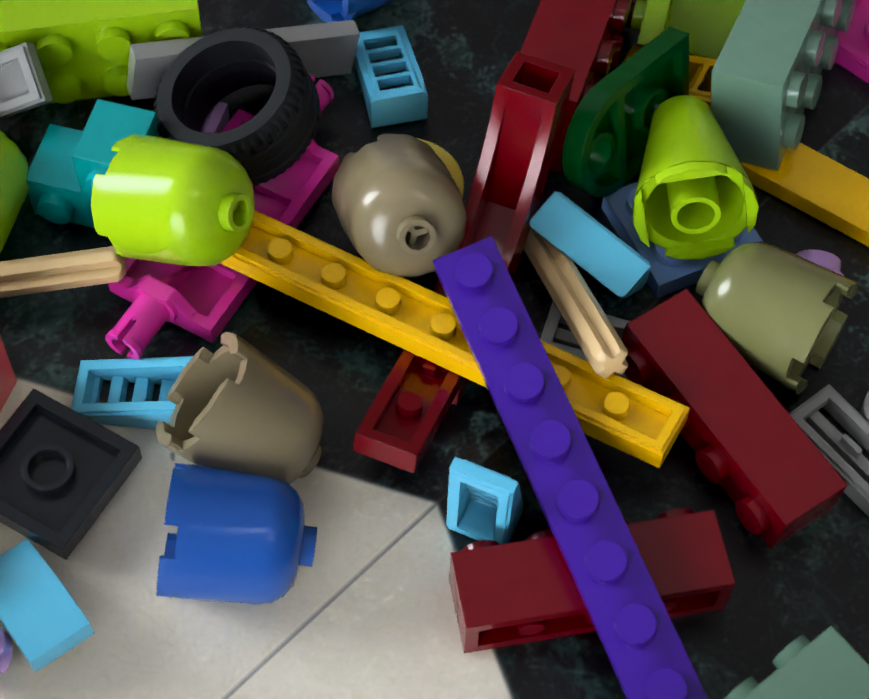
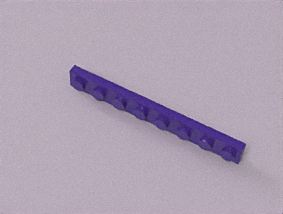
[433,236,708,699]

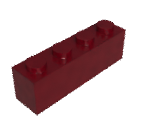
[621,288,847,549]
[449,508,735,653]

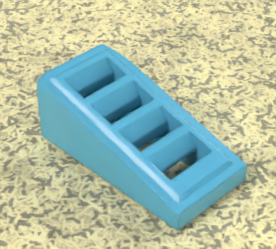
[354,25,428,128]
[71,356,194,430]
[446,457,523,545]

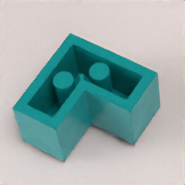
[26,99,161,228]

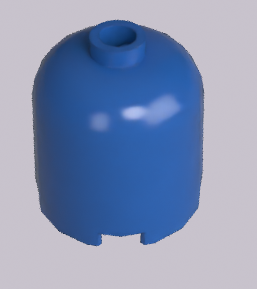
[156,463,317,604]

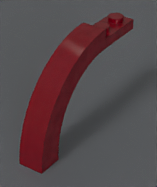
[353,51,576,473]

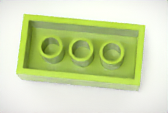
[0,0,202,104]

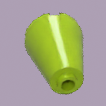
[632,95,759,259]

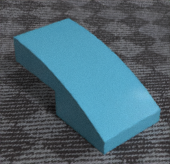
[0,539,94,672]

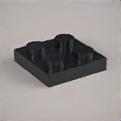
[0,388,142,560]

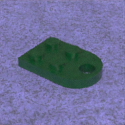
[562,27,689,197]

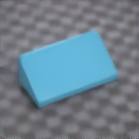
[529,191,651,298]

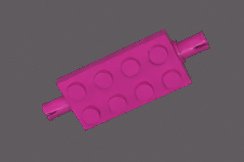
[105,75,339,359]

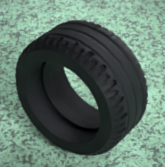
[153,27,320,186]

